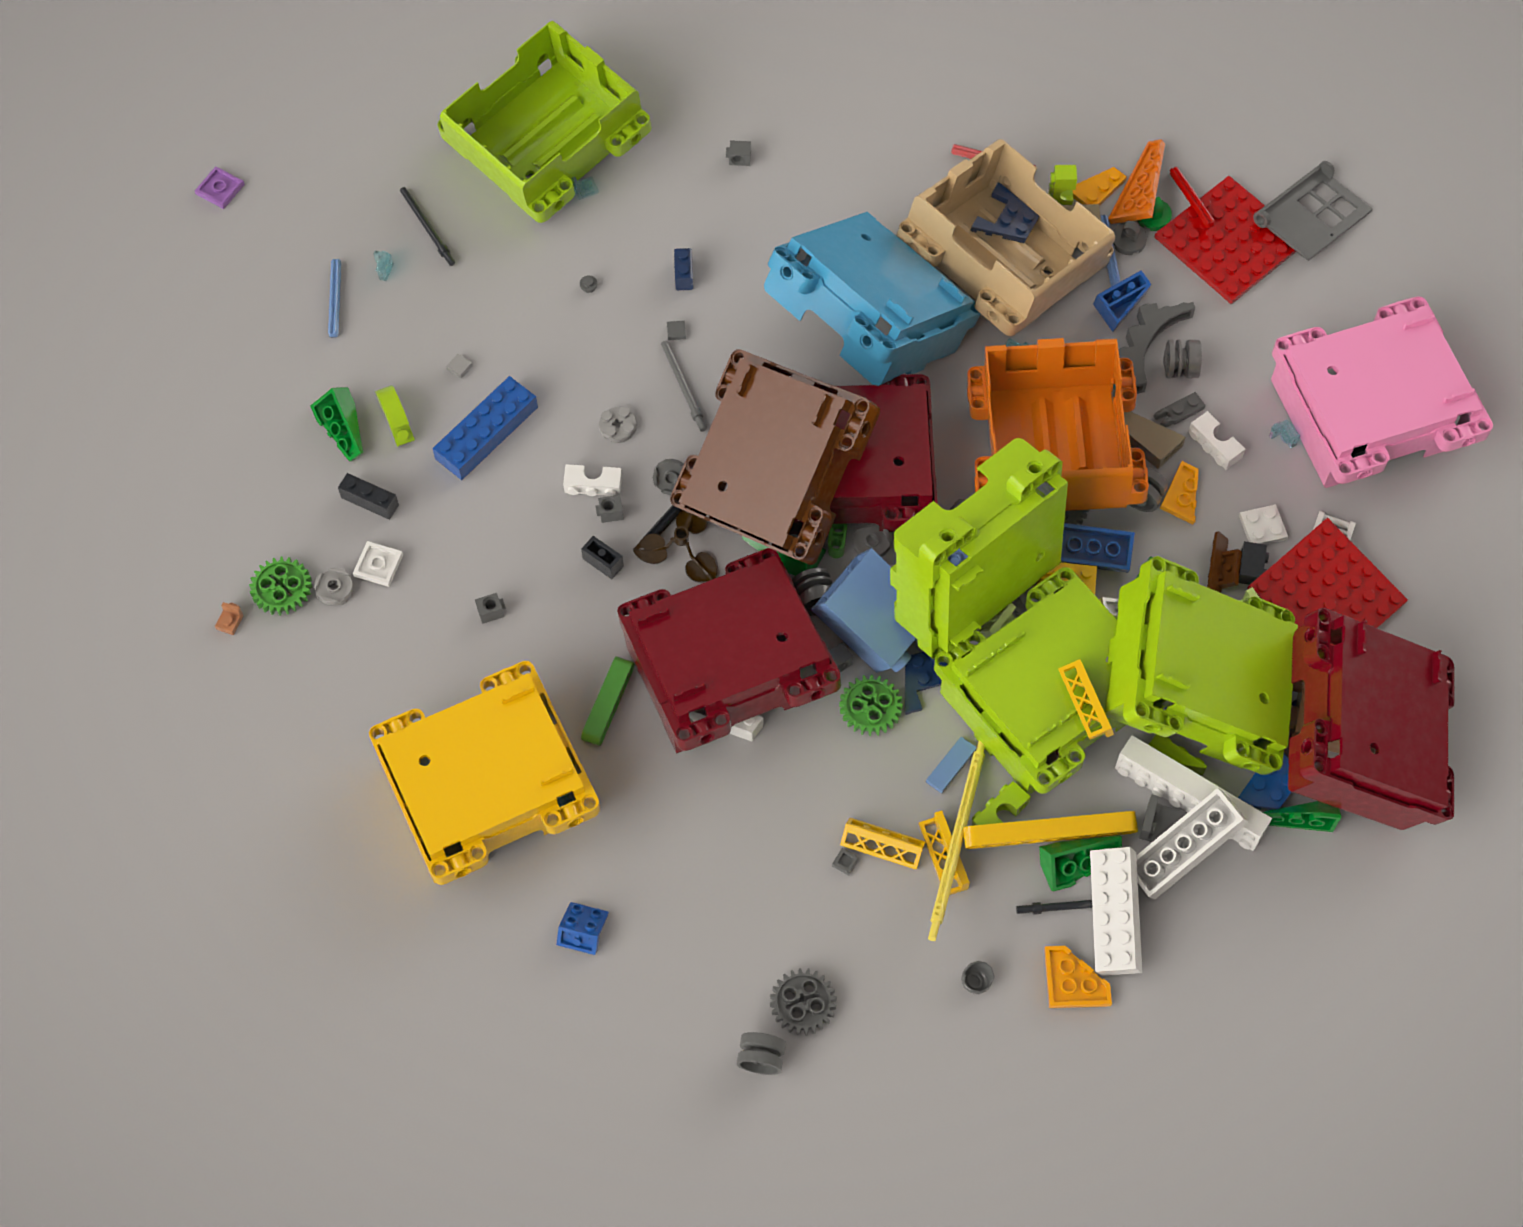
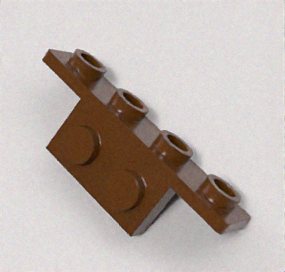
[1207,531,1242,593]

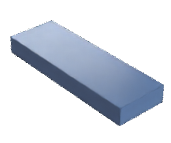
[926,737,977,793]

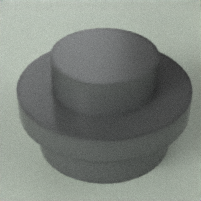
[580,275,598,293]

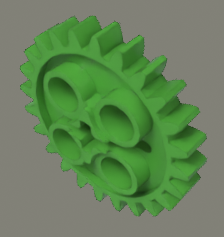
[249,556,313,616]
[839,675,903,736]

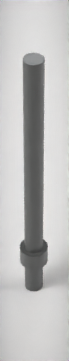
[661,341,707,432]

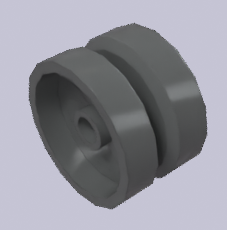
[1129,467,1168,512]
[737,1032,786,1075]

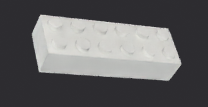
[1136,788,1249,899]
[1090,847,1142,976]

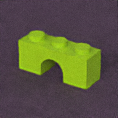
[1047,165,1077,205]
[972,781,1031,826]

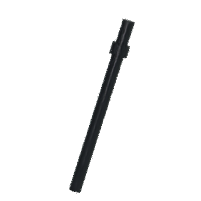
[400,187,455,266]
[1016,900,1093,915]

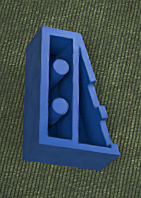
[1093,270,1151,332]

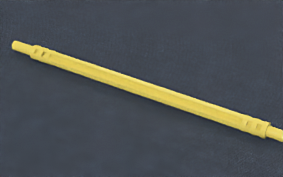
[928,740,985,941]

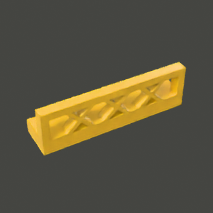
[1058,659,1114,740]
[918,810,970,895]
[840,818,926,869]

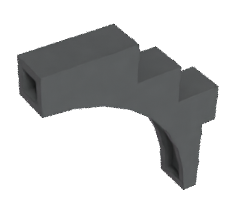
[1118,302,1195,394]

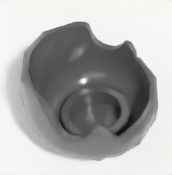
[961,961,994,994]

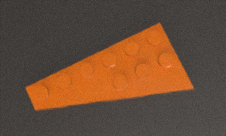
[1108,139,1165,224]

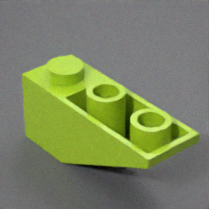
[1148,734,1207,776]

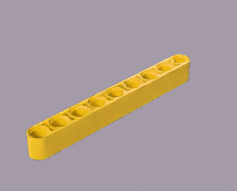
[963,811,1138,849]

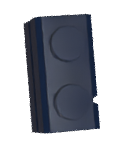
[674,248,693,291]

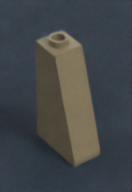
[1124,411,1186,469]

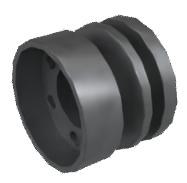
[1163,339,1202,378]

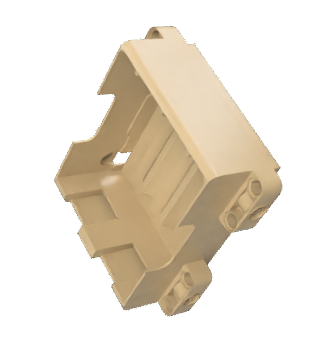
[896,139,1115,336]

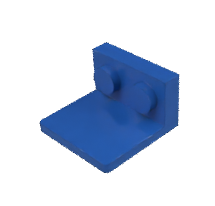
[556,902,609,955]

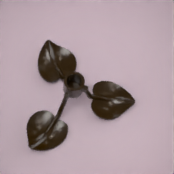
[633,510,717,582]

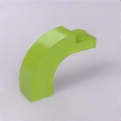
[375,385,415,447]

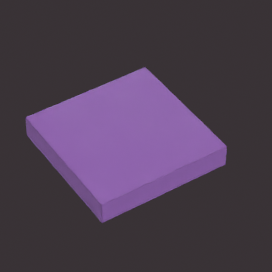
[195,166,245,209]

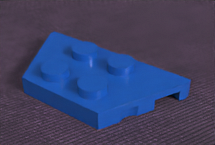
[1238,752,1292,810]

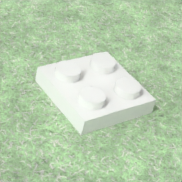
[1239,504,1288,545]
[353,541,403,587]

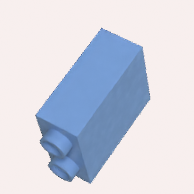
[811,548,918,673]

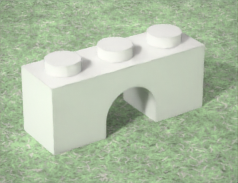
[1189,411,1245,470]
[563,464,622,496]

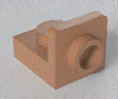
[215,602,243,635]

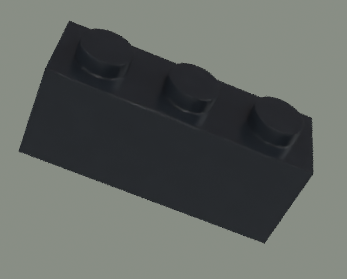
[338,473,399,520]

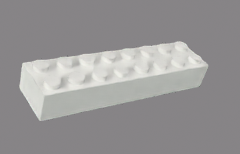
[1115,735,1272,851]

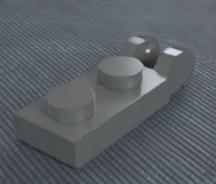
[1153,392,1206,427]

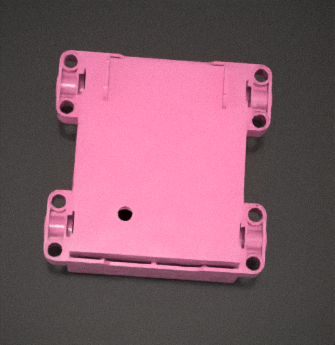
[1271,296,1493,488]

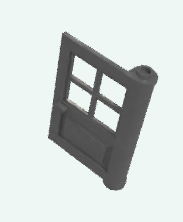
[1253,161,1373,261]

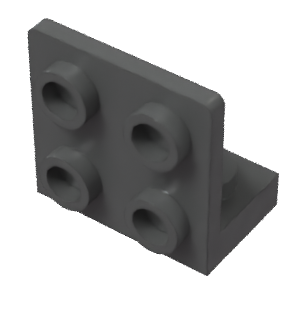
[1139,794,1187,842]

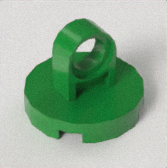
[1137,197,1172,231]

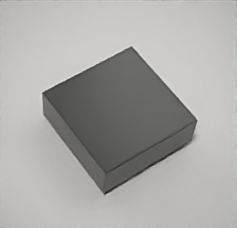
[667,321,686,340]
[832,848,859,876]

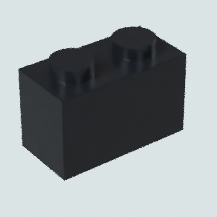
[581,536,624,580]
[1238,541,1269,585]

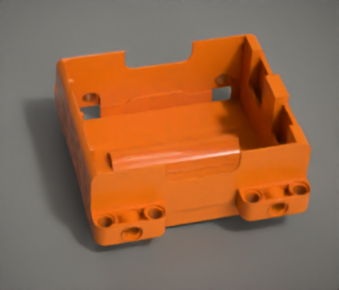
[967,338,1149,511]

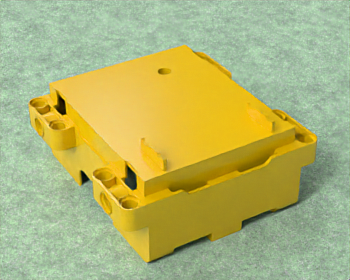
[369,661,600,885]

